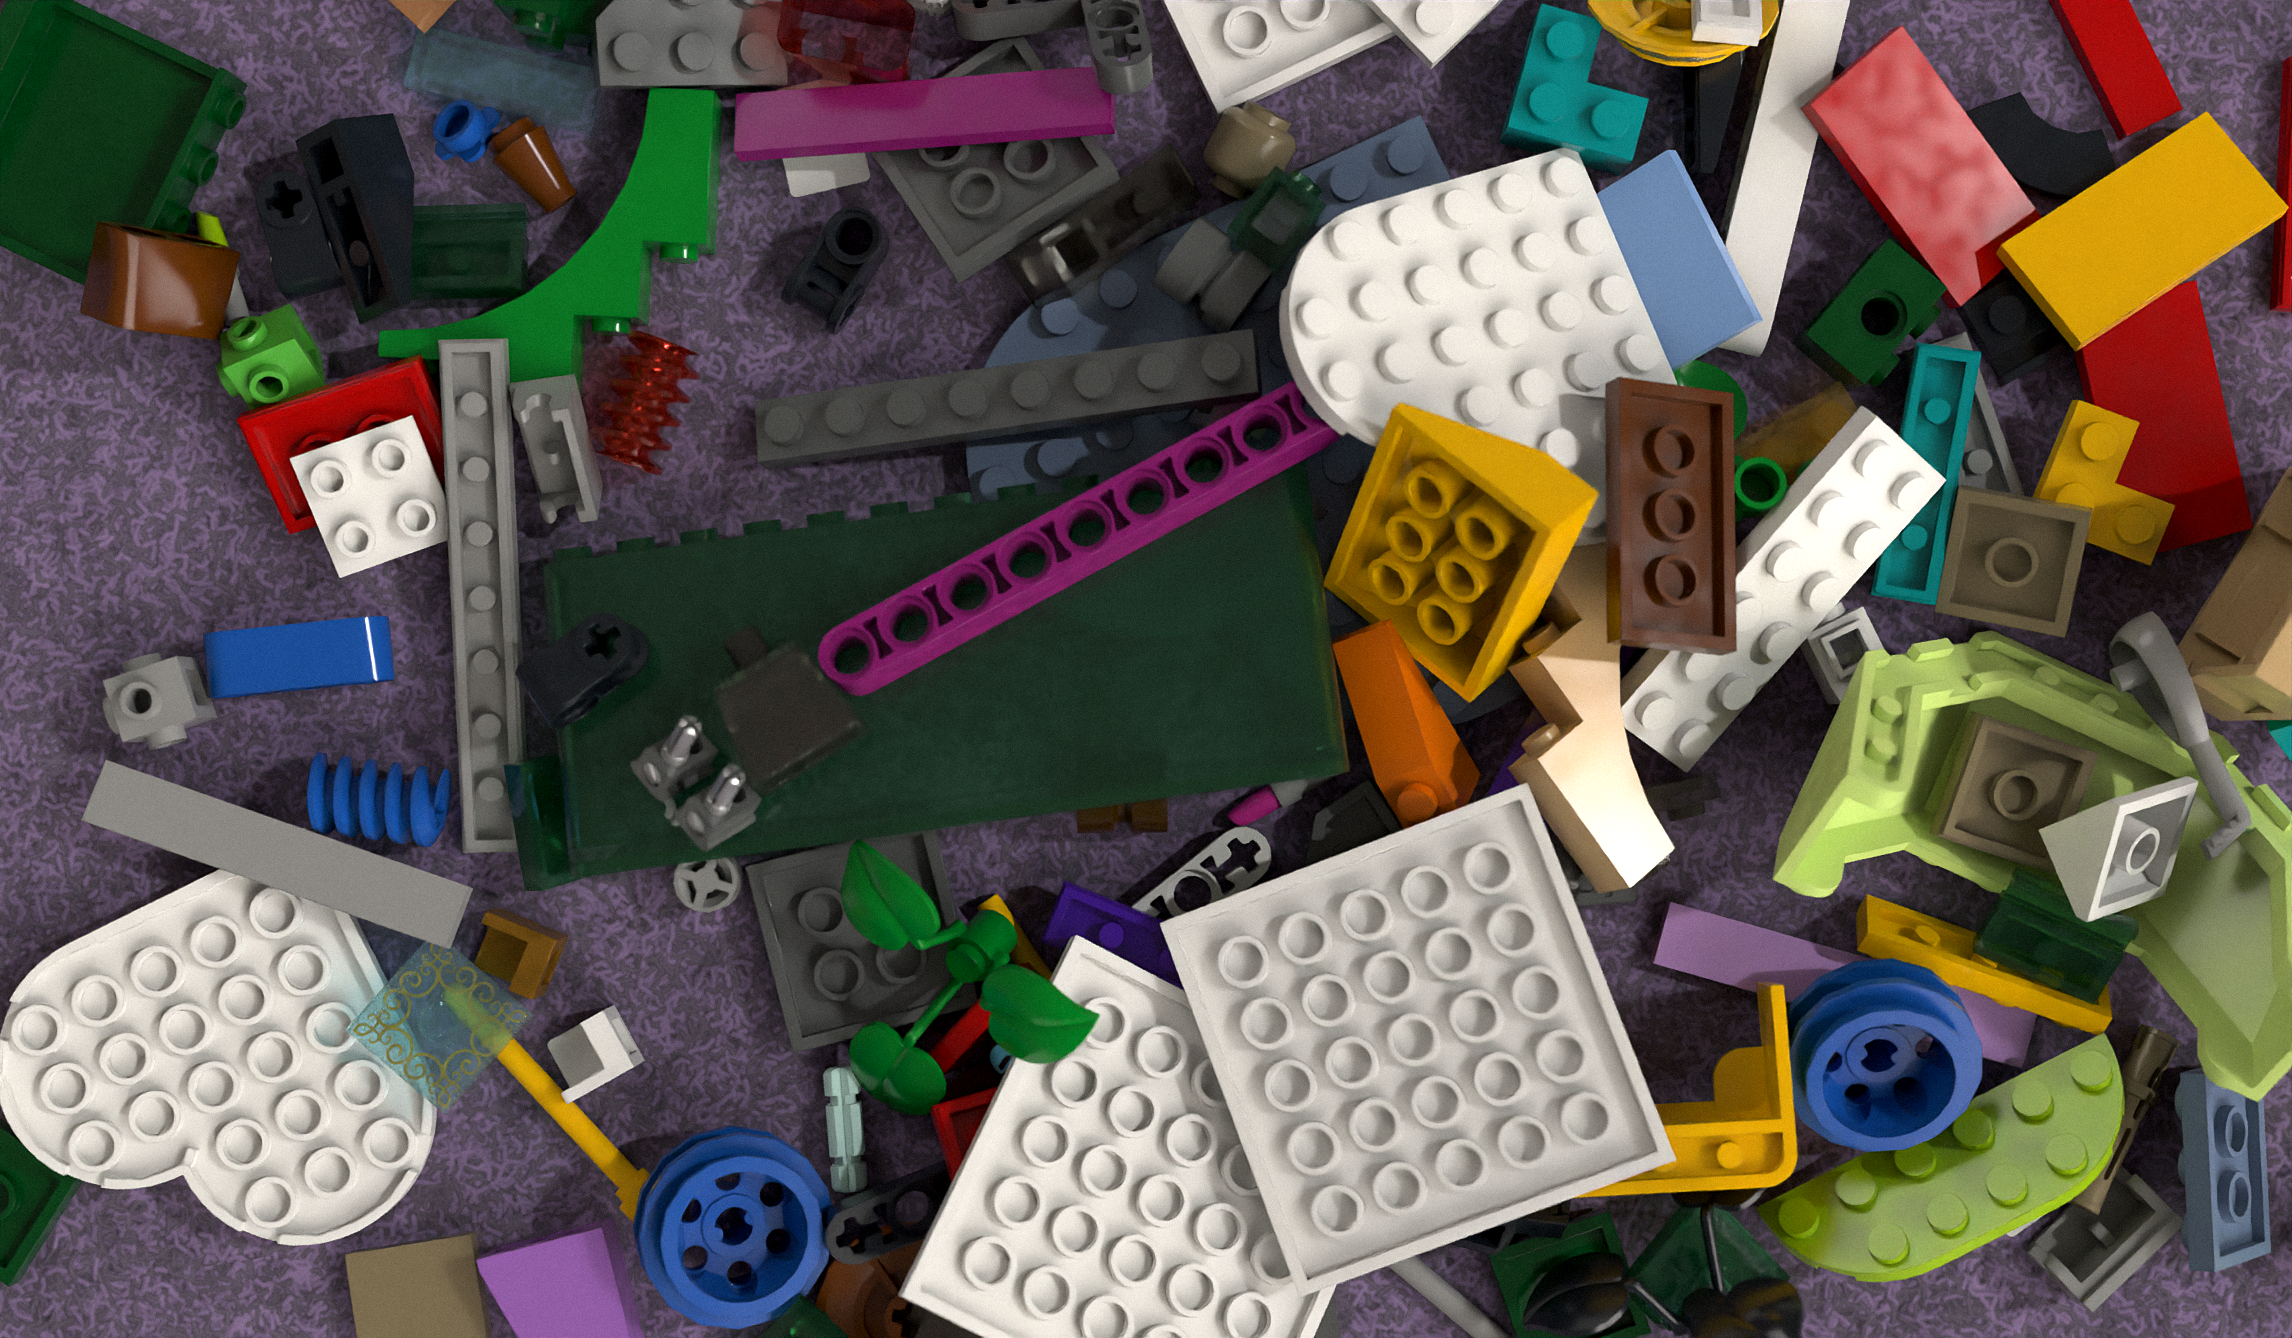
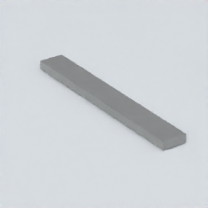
[438,338,531,853]

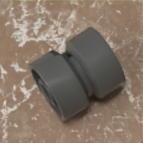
[1152,216,1275,334]

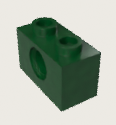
[1792,238,1948,392]

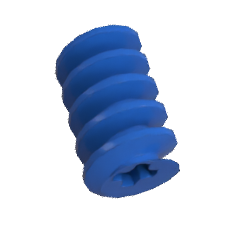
[306,752,452,847]

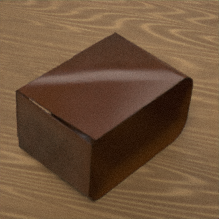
[79,221,240,340]

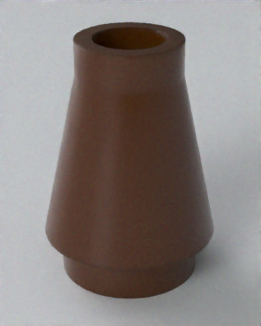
[488,116,578,215]

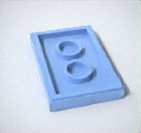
[1597,150,1763,372]

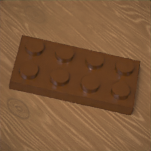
[1605,377,1737,656]

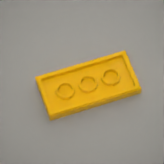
[1996,111,2289,352]

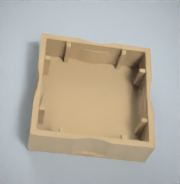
[2178,466,2292,721]

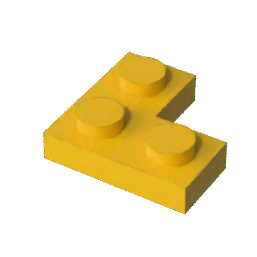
[2033,400,2175,566]

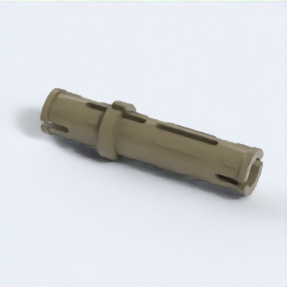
[2068,1024,2181,1215]

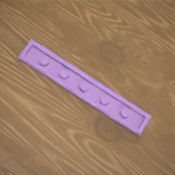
[1650,901,2037,1068]

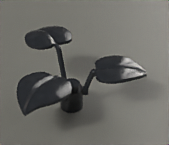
[1522,1187,1804,1338]

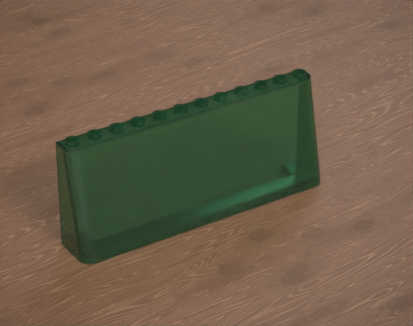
[541,449,1350,878]

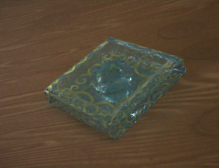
[345,941,534,1115]

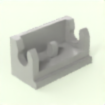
[509,374,603,523]
[2024,1165,2183,1312]

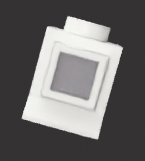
[1800,601,1884,704]

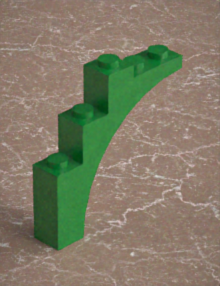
[378,88,723,399]

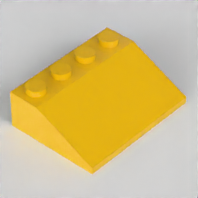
[1322,402,1599,703]

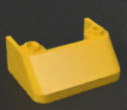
[1574,981,1797,1198]

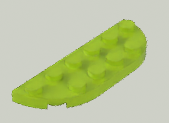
[1756,1033,2125,1282]

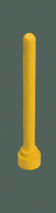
[443,982,650,1223]

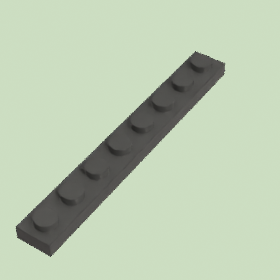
[755,329,1263,469]

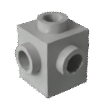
[103,653,217,750]

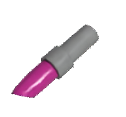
[1227,750,1343,826]

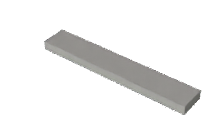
[81,760,473,949]

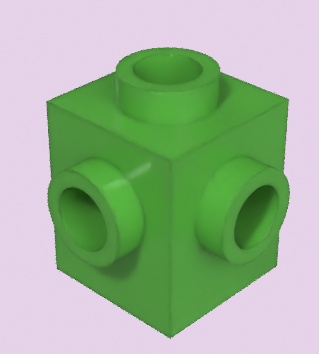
[216,303,325,410]

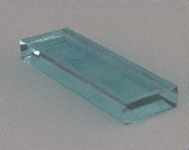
[403,27,604,136]

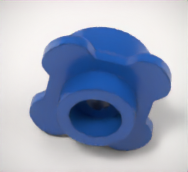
[433,99,500,163]

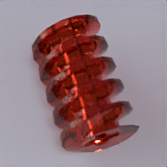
[590,330,701,475]

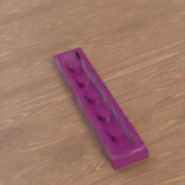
[734,66,1115,162]

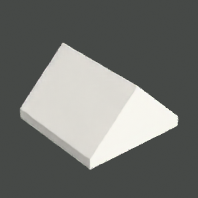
[2039,776,2199,922]

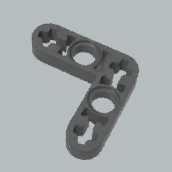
[951,0,1154,95]

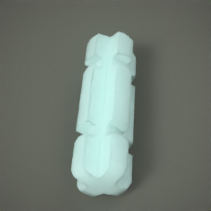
[823,1065,868,1193]

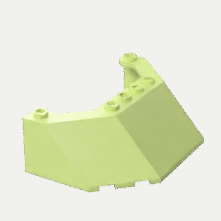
[1772,630,2292,1102]

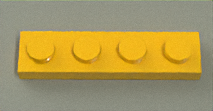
[1856,894,2113,1036]

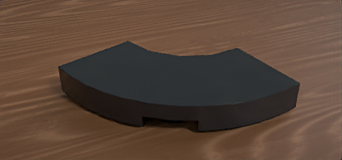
[1966,92,2117,200]

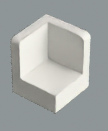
[548,1005,645,1104]

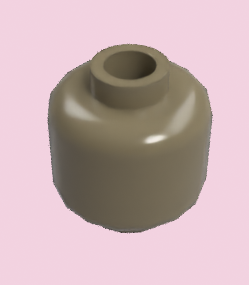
[1202,100,1297,201]

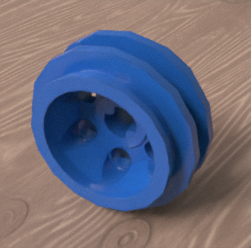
[1786,958,1982,1152]
[632,1125,831,1329]

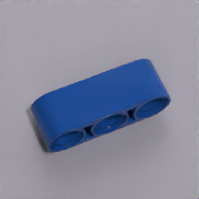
[203,616,395,698]

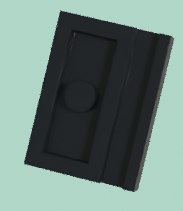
[1955,275,2072,387]

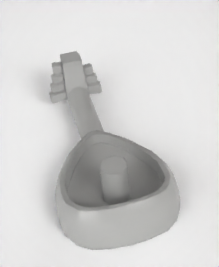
[2109,611,2251,862]

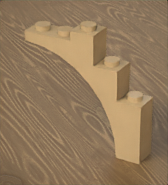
[1507,541,1675,894]

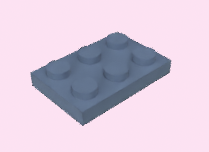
[2175,1068,2271,1273]

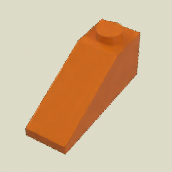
[1332,618,1481,829]

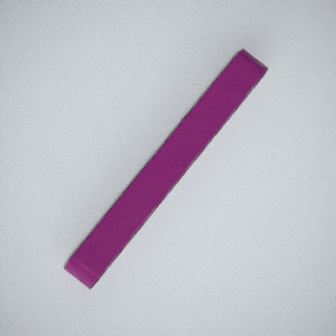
[818,380,1345,696]

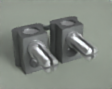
[630,715,762,851]

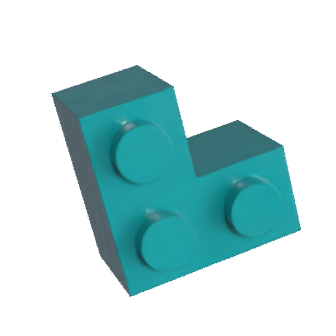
[1499,3,1649,176]

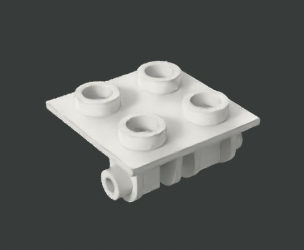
[290,415,448,578]

